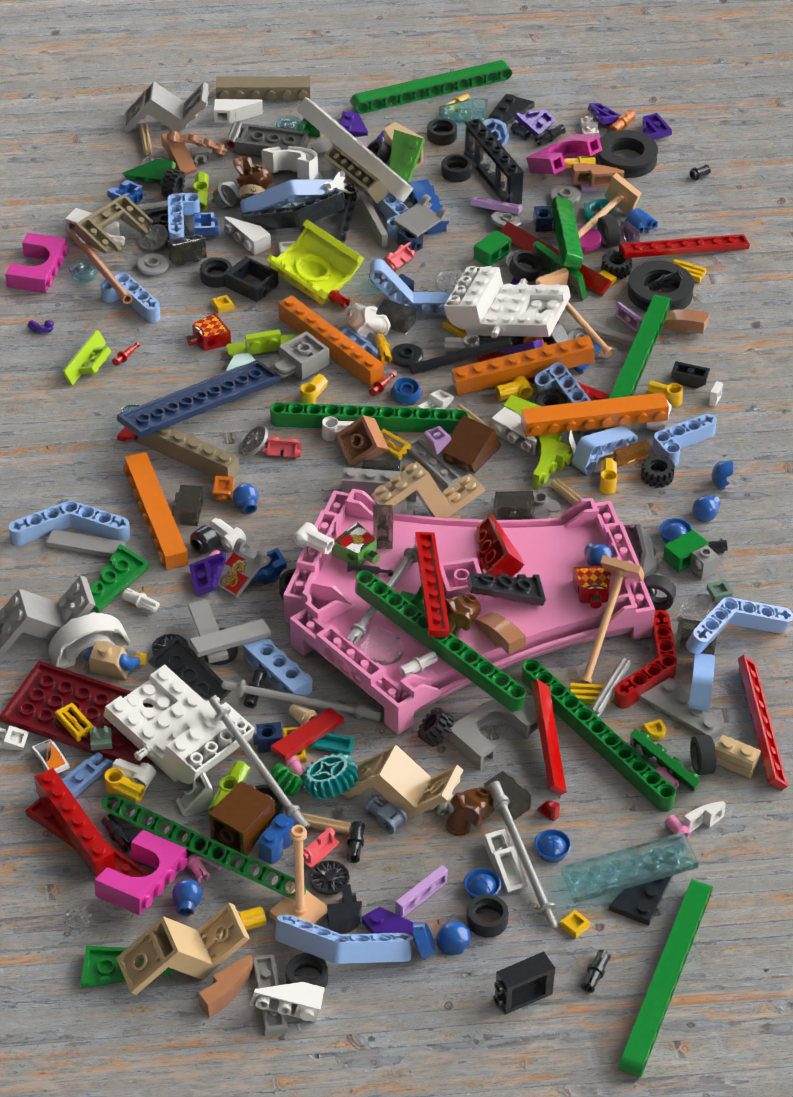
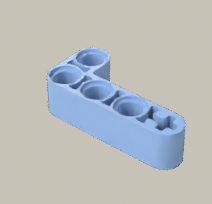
[373,190,409,240]
[168,193,200,247]
[101,273,160,323]
[535,363,591,403]
[653,414,717,466]
[572,426,638,475]
[688,653,715,712]

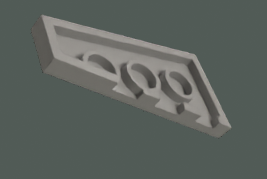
[639,678,724,739]

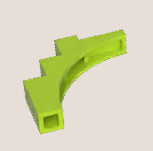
[503,395,573,490]

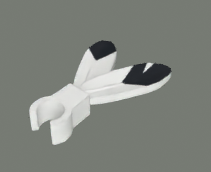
[321,171,355,194]

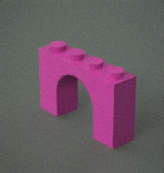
[526,134,602,174]
[5,232,69,293]
[95,830,188,915]

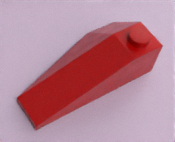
[477,514,525,577]

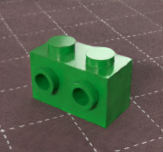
[473,230,512,266]
[663,530,709,572]

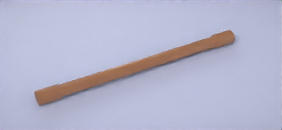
[70,230,133,304]

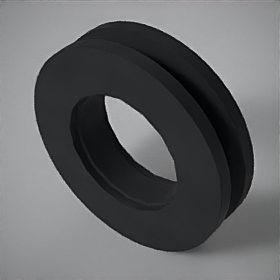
[596,130,658,178]
[628,261,694,311]

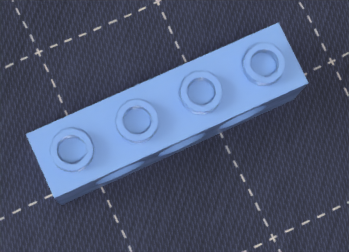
[243,638,313,704]

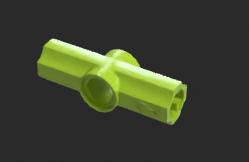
[193,171,209,213]
[208,760,250,813]

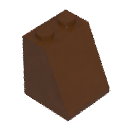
[441,415,501,473]
[209,781,275,856]

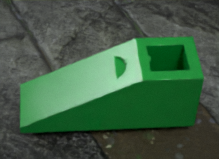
[122,159,176,184]

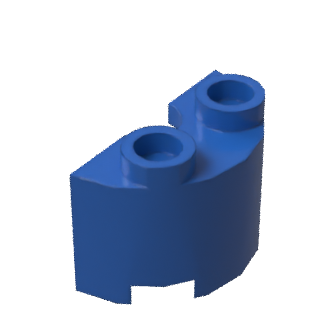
[107,180,143,204]
[620,208,658,238]
[194,212,219,237]
[252,548,287,585]

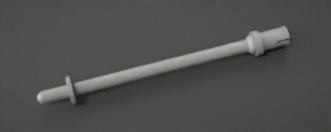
[346,544,418,646]
[221,679,382,722]
[209,697,310,830]
[487,781,557,929]

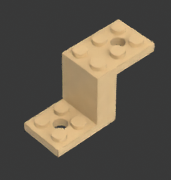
[371,461,486,518]
[343,745,463,819]
[116,903,250,995]

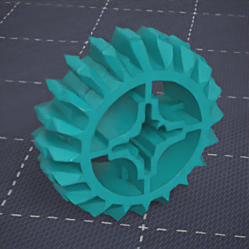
[302,753,359,800]

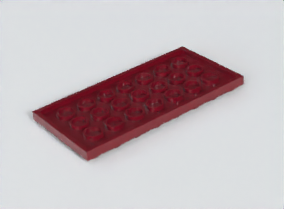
[0,661,153,765]

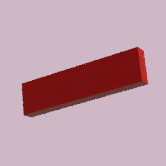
[271,708,344,761]

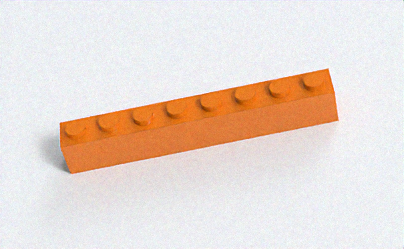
[278,295,384,388]
[451,335,595,396]
[521,393,669,437]
[122,452,188,570]

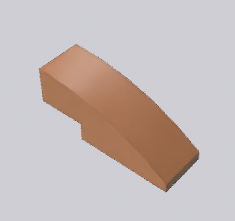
[161,130,197,175]
[571,163,625,188]
[662,309,710,335]
[475,612,526,655]
[198,954,254,1018]

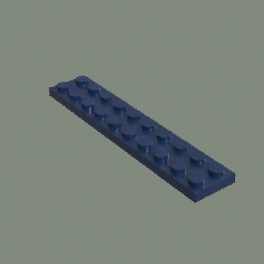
[117,360,281,438]

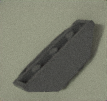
[624,524,659,578]

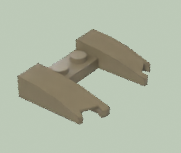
[74,194,153,254]

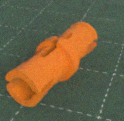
[609,110,636,132]

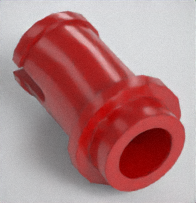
[328,290,351,309]

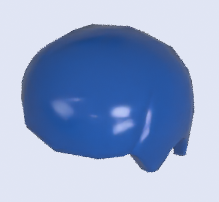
[711,461,734,489]
[436,920,471,955]

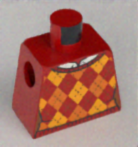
[186,313,231,351]
[573,566,611,609]

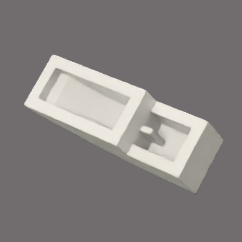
[482,829,528,893]

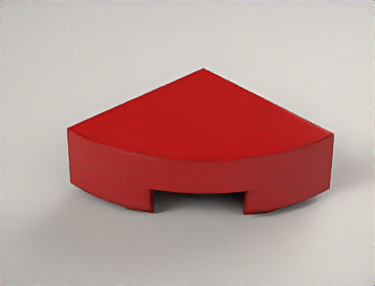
[117,427,138,442]
[538,800,560,821]

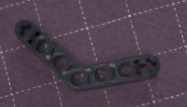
[241,190,346,230]

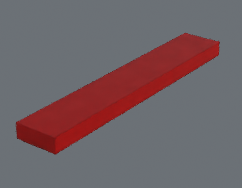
[532,679,567,795]

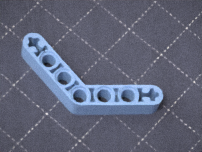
[240,180,345,213]
[370,259,452,315]
[9,501,130,546]
[686,597,793,654]
[275,915,414,964]

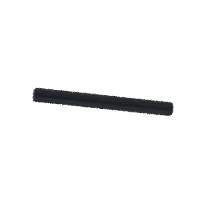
[410,338,512,374]

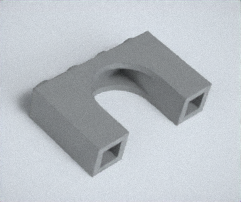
[447,698,539,770]

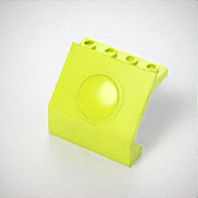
[267,219,365,305]

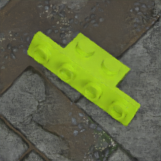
[226,329,296,358]
[62,330,111,385]

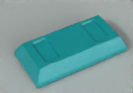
[311,733,356,756]

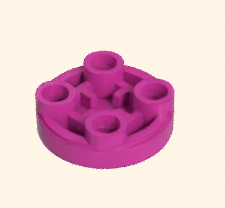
[577,226,602,255]

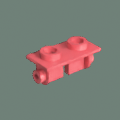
[384,242,415,271]
[264,437,302,459]
[303,828,340,869]

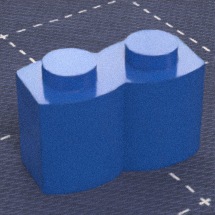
[259,813,295,864]

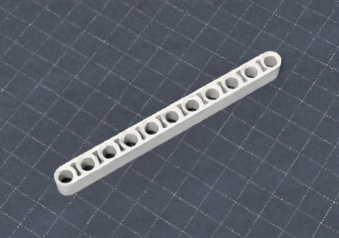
[296,97,414,202]

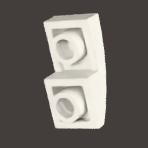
[580,116,600,136]

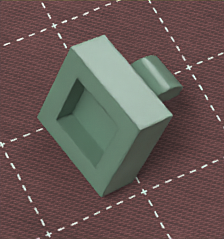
[706,580,733,605]
[90,726,112,750]

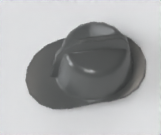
[211,181,241,209]

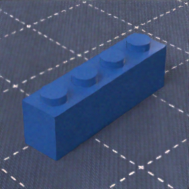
[409,179,449,235]

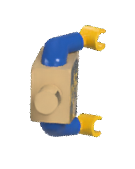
[83,641,147,680]

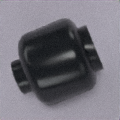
[190,525,218,554]

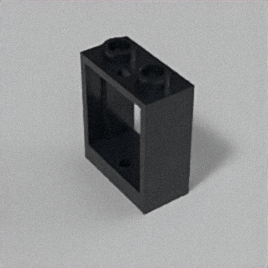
[224,256,279,302]
[493,951,555,1015]

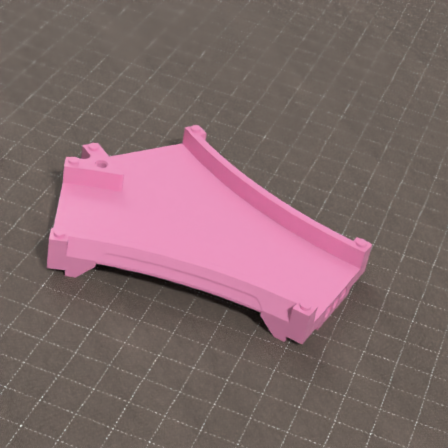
[283,489,655,735]

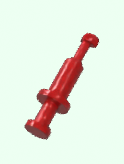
[112,341,140,366]
[369,371,397,396]

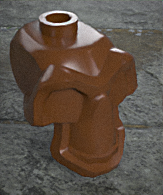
[233,156,272,189]
[445,594,481,637]
[446,787,495,836]

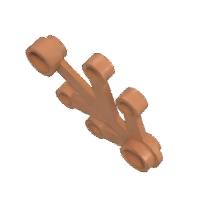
[166,130,228,156]

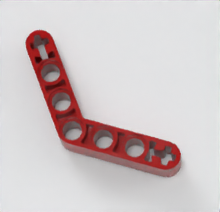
[614,610,677,709]

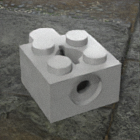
[275,331,329,380]

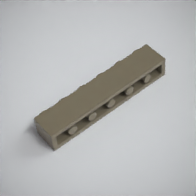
[216,76,310,100]
[323,145,389,204]
[138,426,239,478]

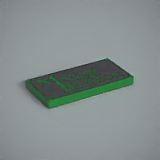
[533,241,587,301]

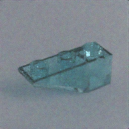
[439,98,488,122]

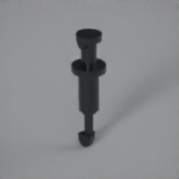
[347,562,394,576]

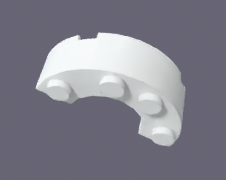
[261,146,318,180]
[48,612,132,669]

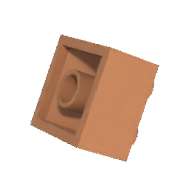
[336,416,389,466]

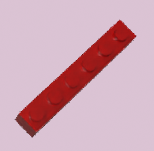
[34,768,116,878]

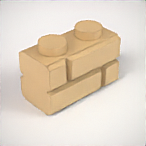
[715,735,761,778]

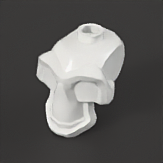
[346,303,390,339]

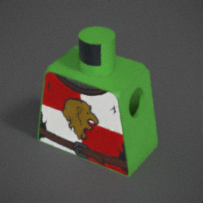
[332,522,380,565]

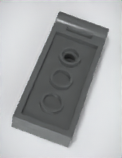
[224,121,309,157]

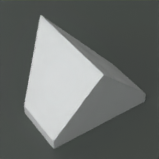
[176,772,213,816]

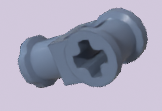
[364,795,408,834]

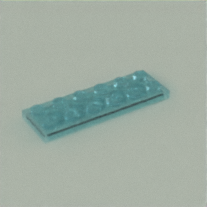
[561,832,699,903]

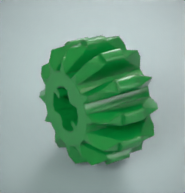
[269,763,303,796]

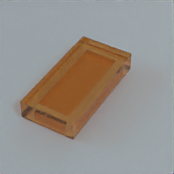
[613,440,649,467]

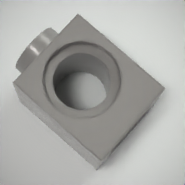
[690,545,719,580]

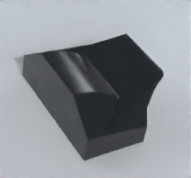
[671,361,710,388]

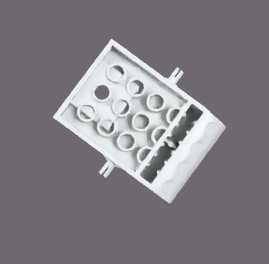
[444,266,570,338]
[104,665,255,784]

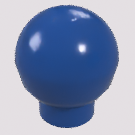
[233,484,258,514]
[692,495,720,522]
[584,543,613,566]
[172,879,202,916]

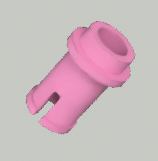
[285,756,305,777]
[655,766,679,789]
[665,815,690,841]
[187,854,210,883]

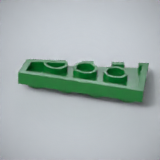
[90,544,149,613]
[630,728,700,792]
[81,946,174,989]

